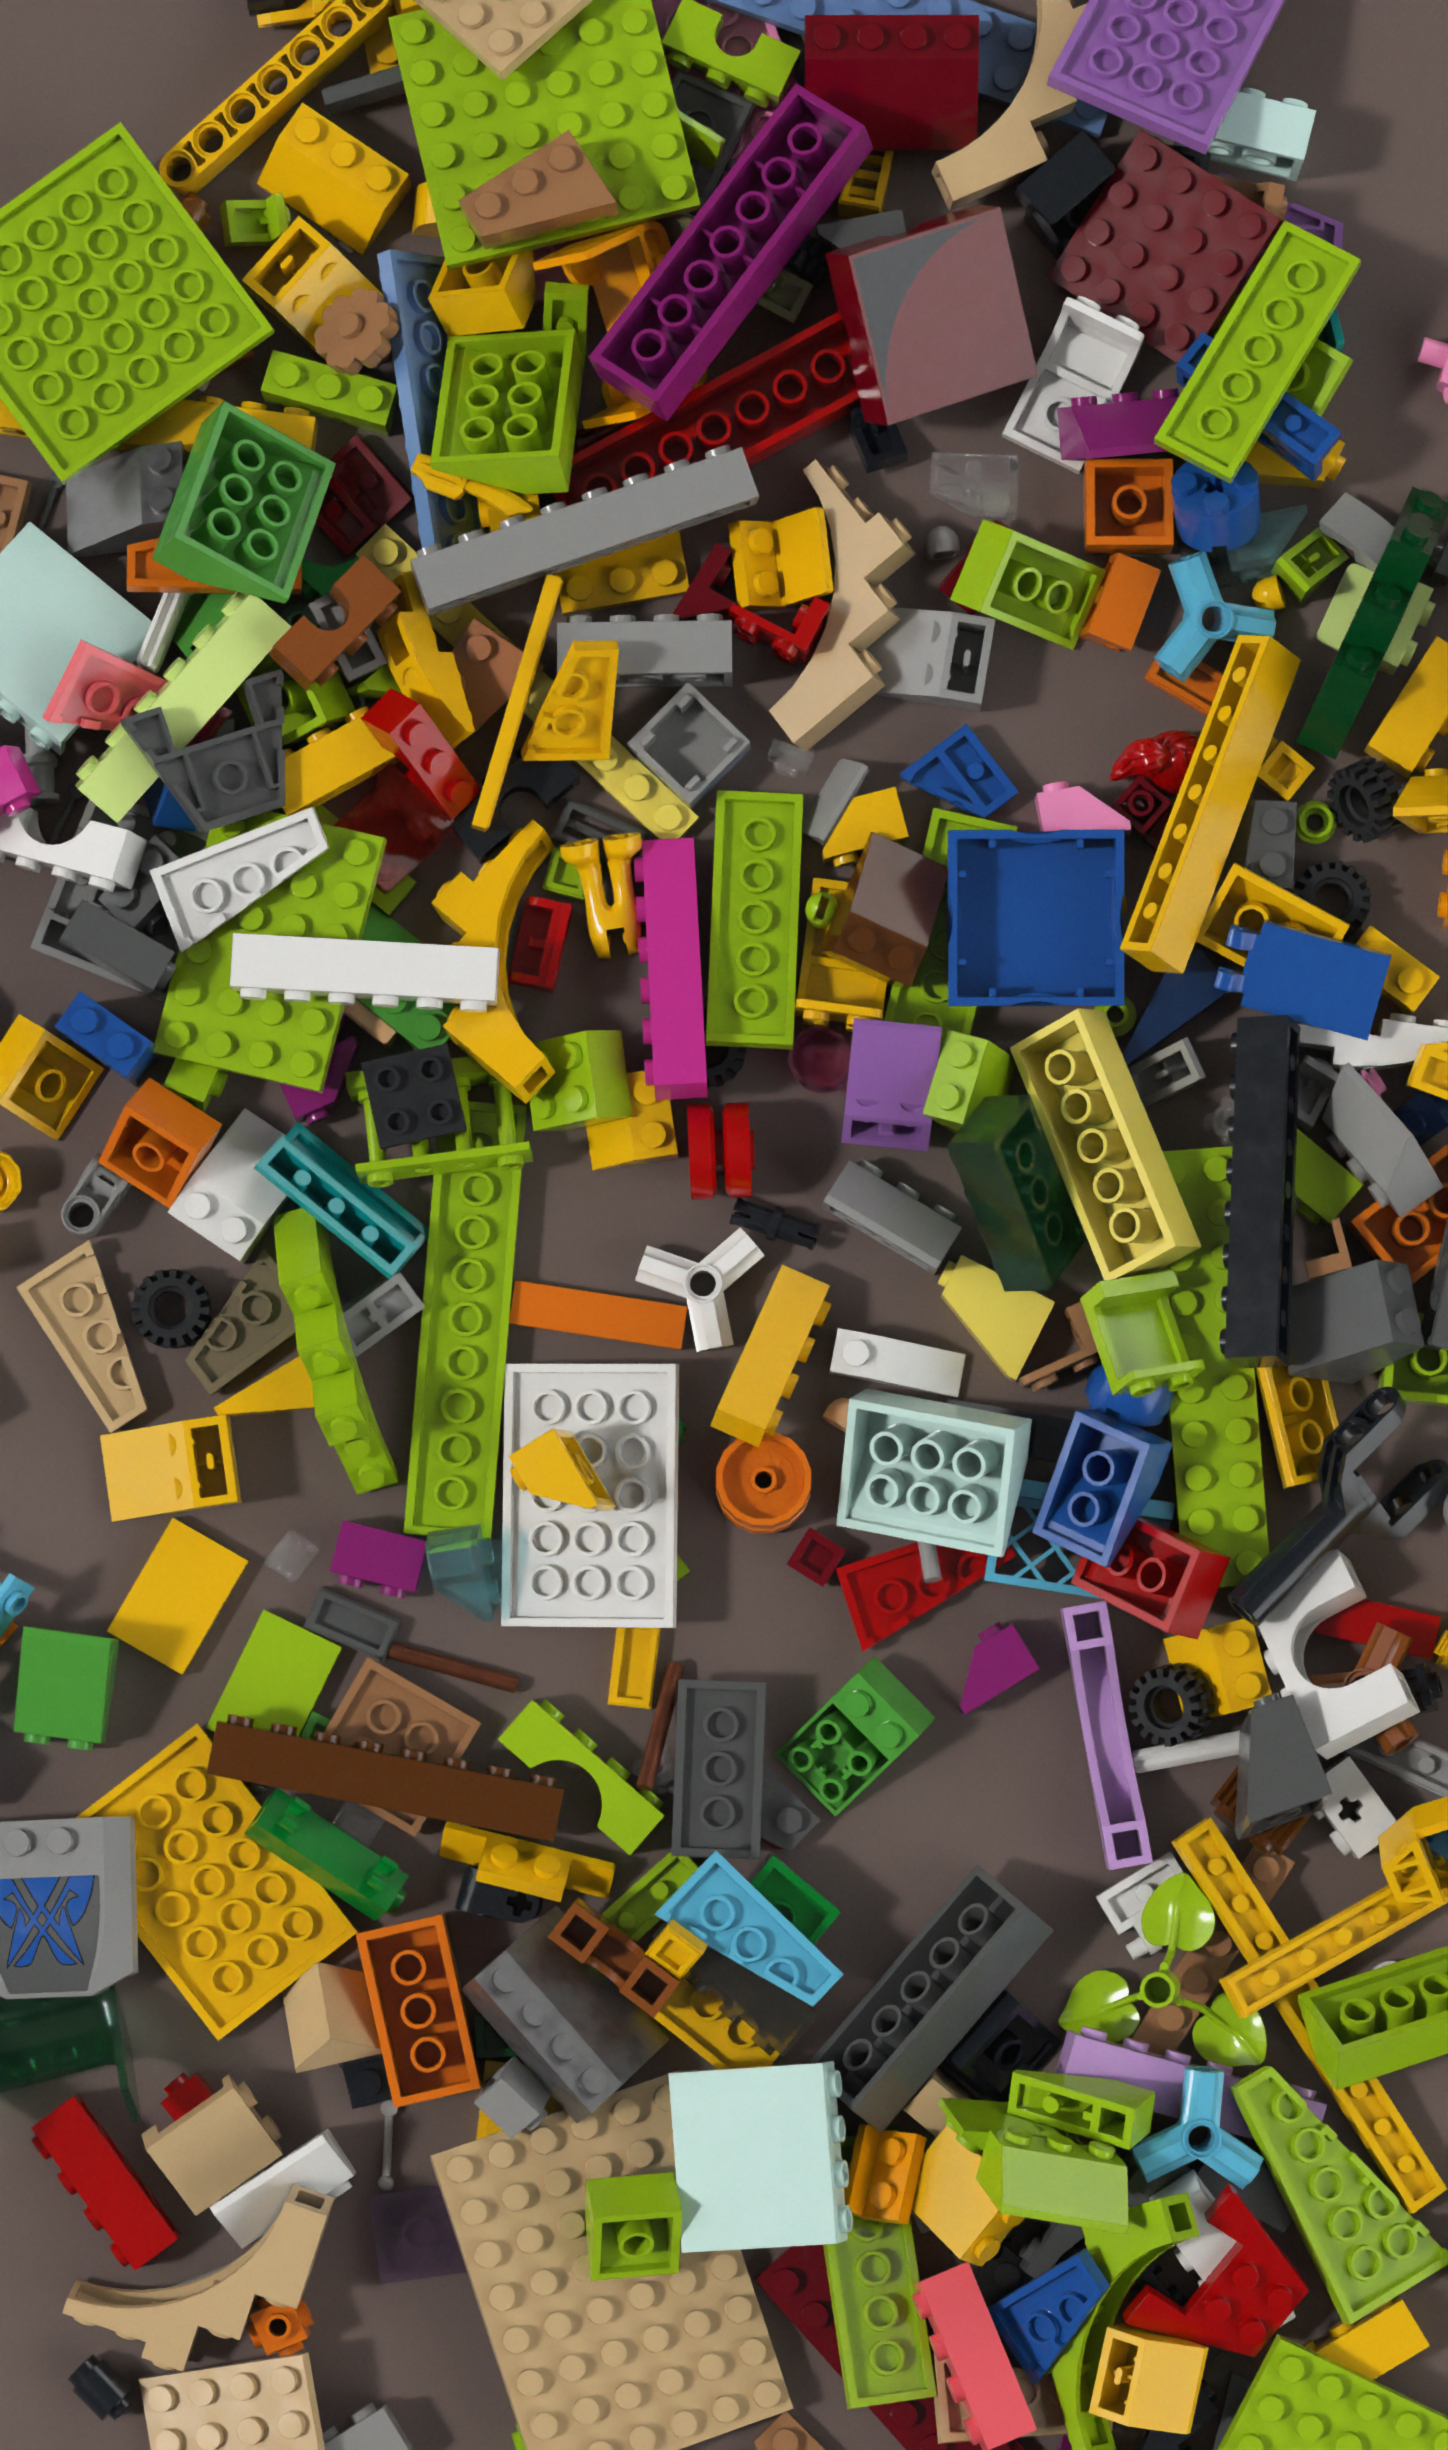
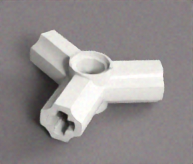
[635,1227,765,1353]

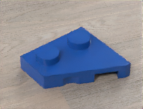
[900,724,1019,819]

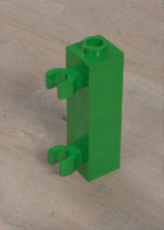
[244,1788,409,1921]

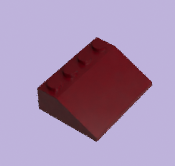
[804,15,979,151]

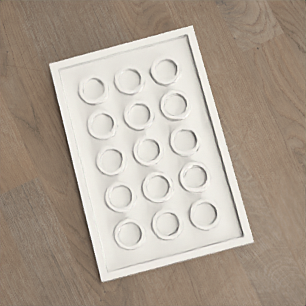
[501,1364,679,1628]

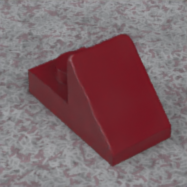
[673,542,735,621]

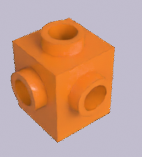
[246,2297,314,2356]

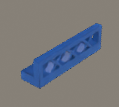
[1176,332,1341,482]

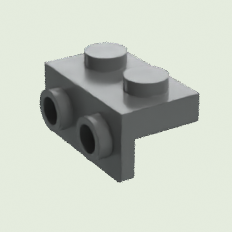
[98,834,182,938]

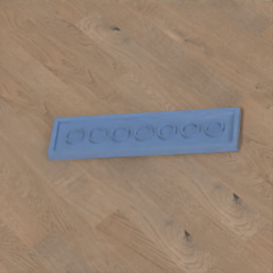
[377,250,498,597]

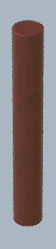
[388,1642,519,1693]
[636,1662,685,1791]

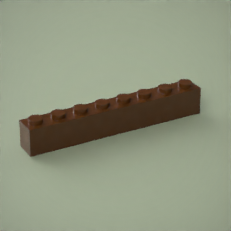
[206,1714,564,1842]

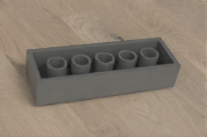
[808,1865,1054,2133]

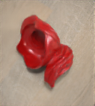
[1109,730,1199,795]

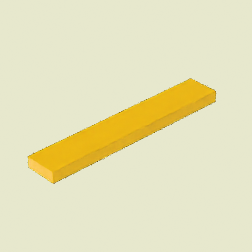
[471,573,563,832]
[1219,1855,1448,2019]

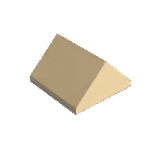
[282,1962,382,2073]

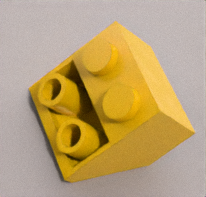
[1089,2322,1209,2435]

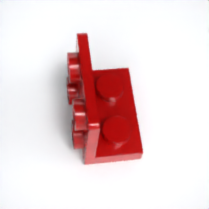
[729,596,830,666]

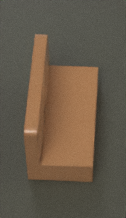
[1305,1218,1352,1281]

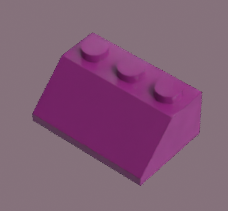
[1057,388,1179,460]

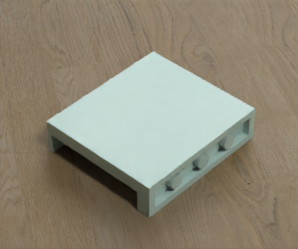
[0,521,152,756]
[668,2061,853,2253]

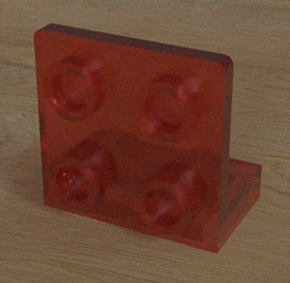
[333,762,454,894]

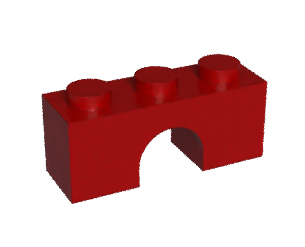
[361,688,482,820]

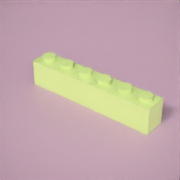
[75,592,291,823]

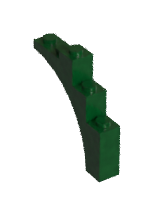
[1296,486,1448,760]

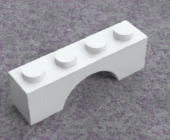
[0,808,148,893]

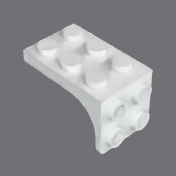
[1002,296,1145,475]

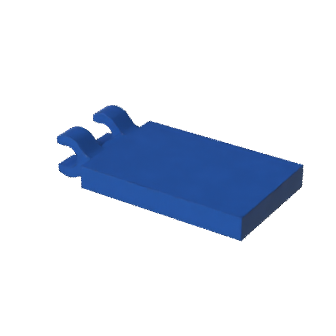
[1214,920,1392,1041]

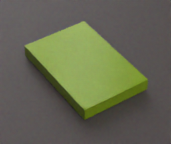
[206,1609,343,1736]

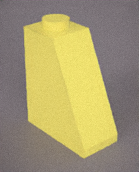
[937,1255,1055,1382]

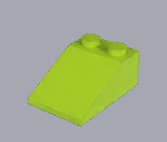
[950,519,1106,650]

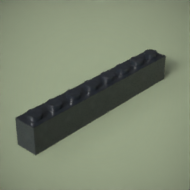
[1220,1015,1301,1368]

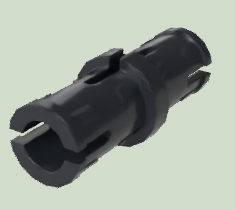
[730,1198,821,1251]

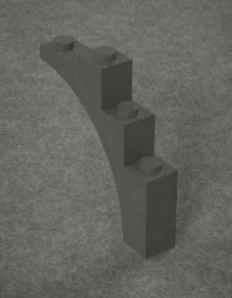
[1018,2136,1292,2278]

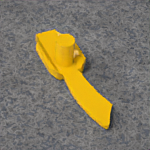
[410,453,533,518]

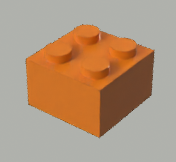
[1083,459,1174,554]
[98,1077,222,1209]

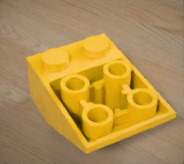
[242,216,384,361]
[100,1414,242,1522]

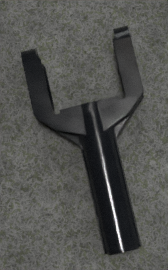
[1227,1386,1448,1626]

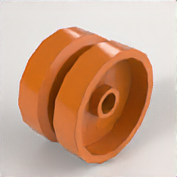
[716,1432,811,1535]

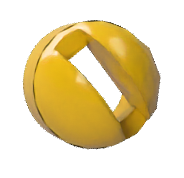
[1252,575,1286,611]

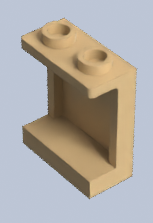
[141,2074,283,2216]

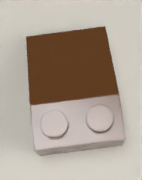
[819,832,947,987]

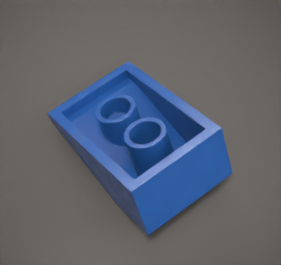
[1032,1409,1173,1567]

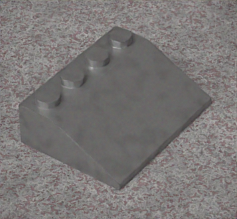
[461,1905,672,2123]

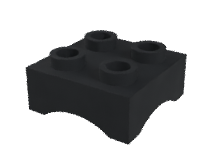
[361,1043,467,1150]

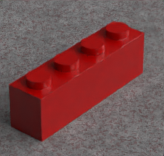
[31,2093,182,2271]

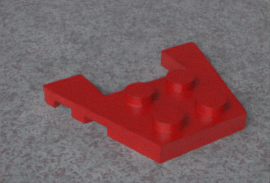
[1122,2184,1309,2357]

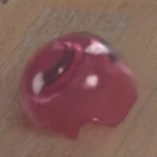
[788,1025,851,1094]

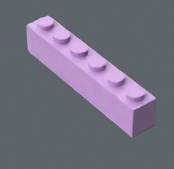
[1056,2025,1327,2139]

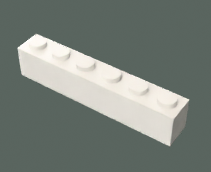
[230,933,500,1013]

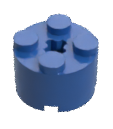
[1171,460,1261,552]

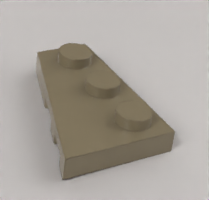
[185,1248,295,1396]

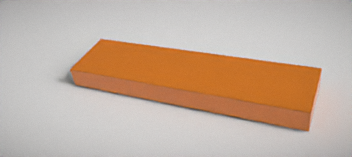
[509,1280,688,1350]

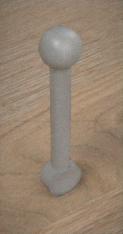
[377,2099,399,2192]

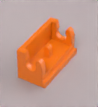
[1079,552,1161,652]

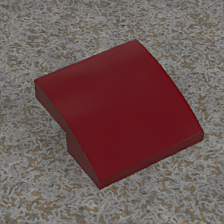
[316,434,415,557]

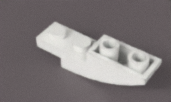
[1298,1013,1448,1071]

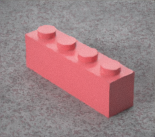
[912,2262,1037,2450]

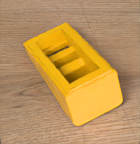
[838,151,895,220]

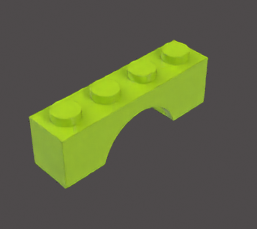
[497,1699,665,1855]

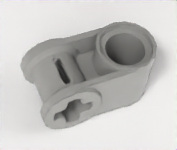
[61,1153,132,1239]

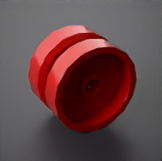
[687,1102,755,1200]

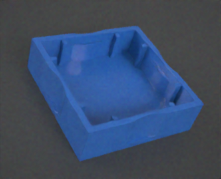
[947,830,1124,1006]

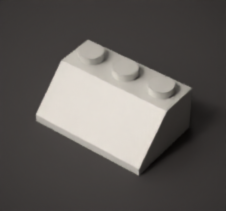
[210,2128,357,2249]

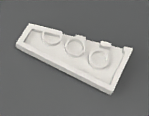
[150,807,330,953]

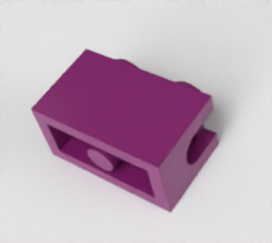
[329,1520,430,1599]

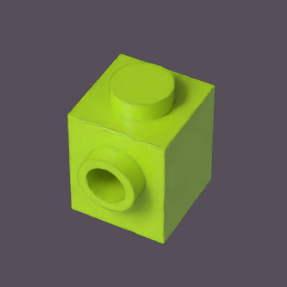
[163,1059,228,1113]

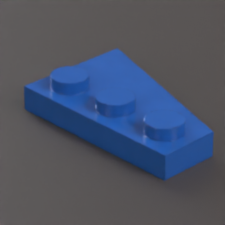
[988,2248,1110,2385]

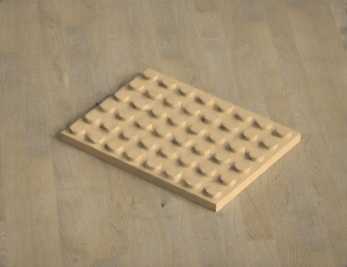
[429,2070,794,2450]

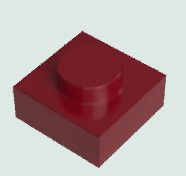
[786,1527,847,1587]

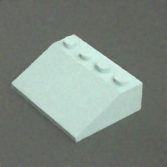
[836,1388,1032,1557]

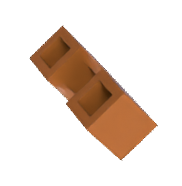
[269,554,401,691]
[548,1897,684,2018]

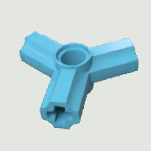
[1153,551,1276,682]
[1131,2065,1264,2190]

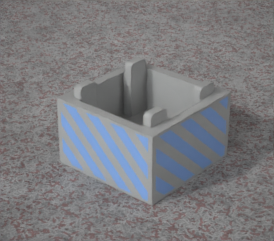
[627,682,751,810]

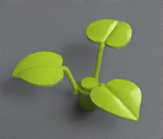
[1058,1872,1267,2067]

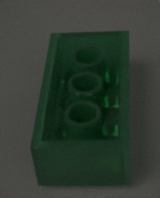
[947,1094,1086,1292]

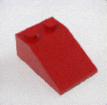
[1071,1517,1231,1639]

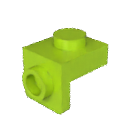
[219,193,291,247]

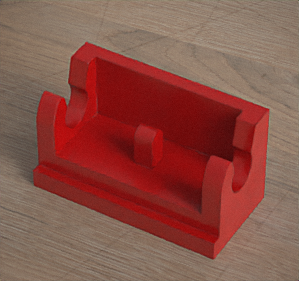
[508,896,573,994]

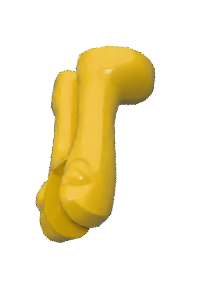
[559,832,642,959]

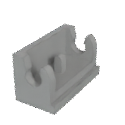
[342,1271,425,1358]

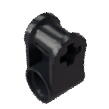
[455,1865,543,1923]

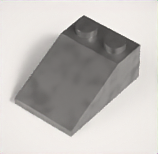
[66,441,189,558]

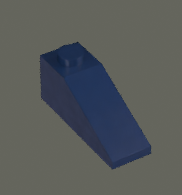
[1123,948,1230,1067]

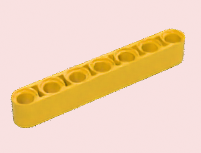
[159,0,396,197]

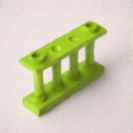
[345,1056,534,1188]

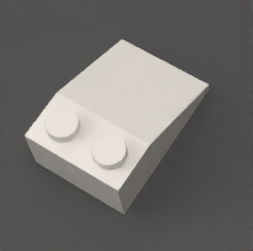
[168,1108,289,1264]

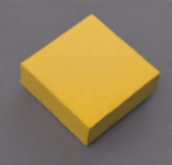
[645,1919,708,1980]

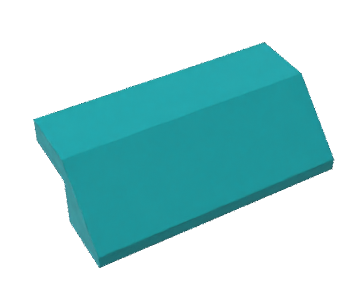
[254,1122,429,1279]

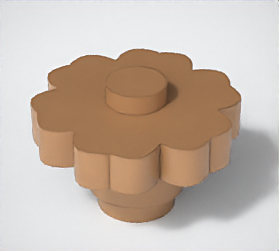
[314,288,399,376]

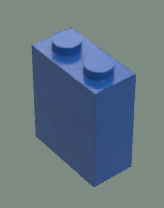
[54,991,160,1087]

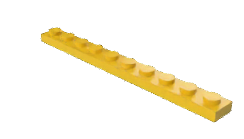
[1171,1817,1447,2214]

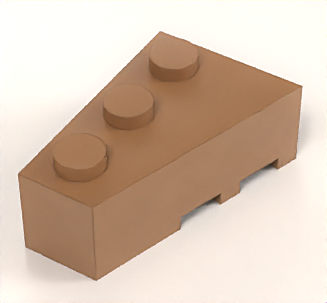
[458,130,619,250]

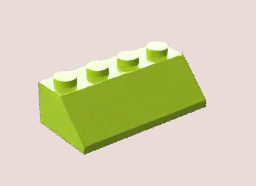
[1298,1945,1448,2091]

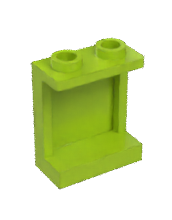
[1080,1270,1206,1398]

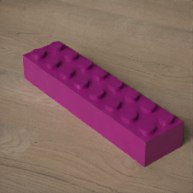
[588,83,873,421]

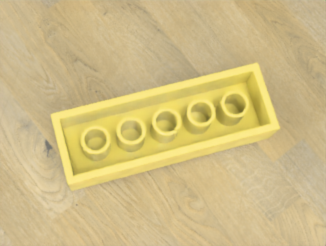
[1010,1008,1202,1281]

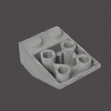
[866,607,996,712]

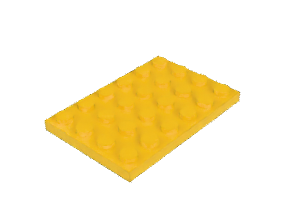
[76,1723,359,2041]

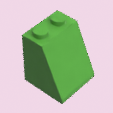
[14,1626,120,1751]

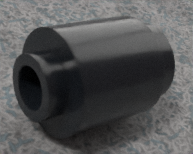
[68,2354,134,2421]

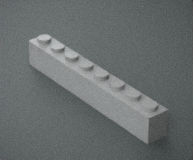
[411,445,759,616]

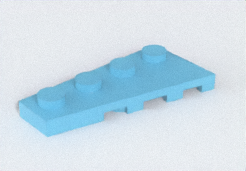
[654,1850,844,2007]

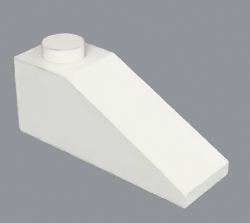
[829,1328,966,1398]

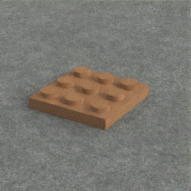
[324,1657,481,1837]

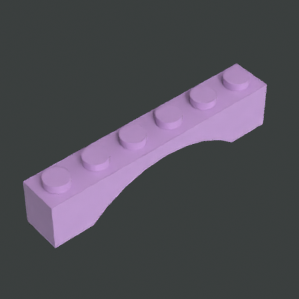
[1060,1601,1153,1870]

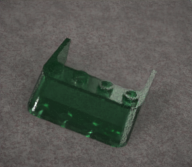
[0,1984,142,2123]

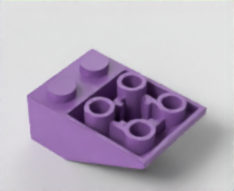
[841,1018,942,1151]

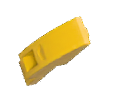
[376,572,475,749]

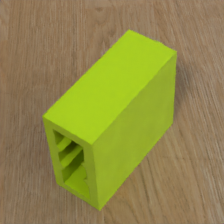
[923,1030,1016,1143]

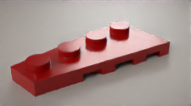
[835,1540,1016,1652]

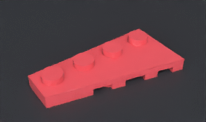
[42,639,232,746]

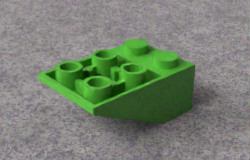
[774,1656,935,1817]

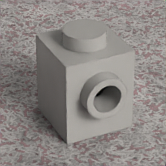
[474,2056,551,2139]

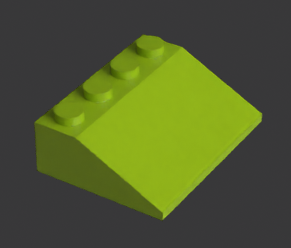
[430,329,584,494]

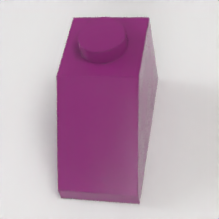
[279,1036,360,1125]
[959,1621,1040,1715]

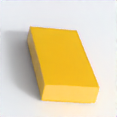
[608,1627,661,1709]

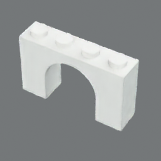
[1254,1549,1420,1760]

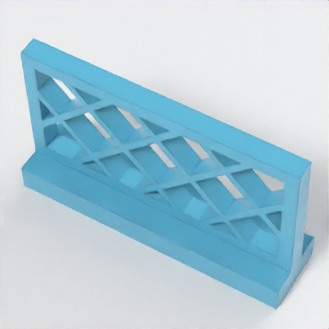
[984,1479,1175,1600]

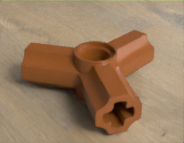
[1308,1622,1420,1756]

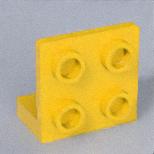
[728,507,834,610]

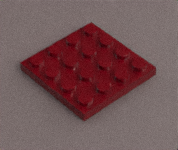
[1047,129,1283,363]

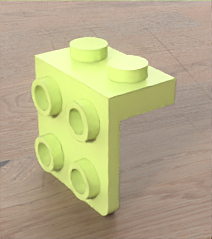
[1316,563,1436,676]

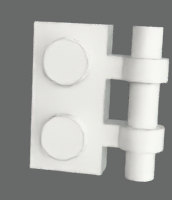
[1095,1851,1183,1961]

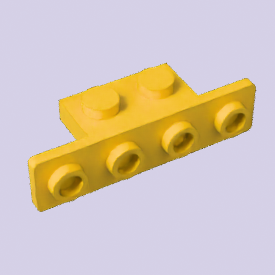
[439,1821,616,1902]

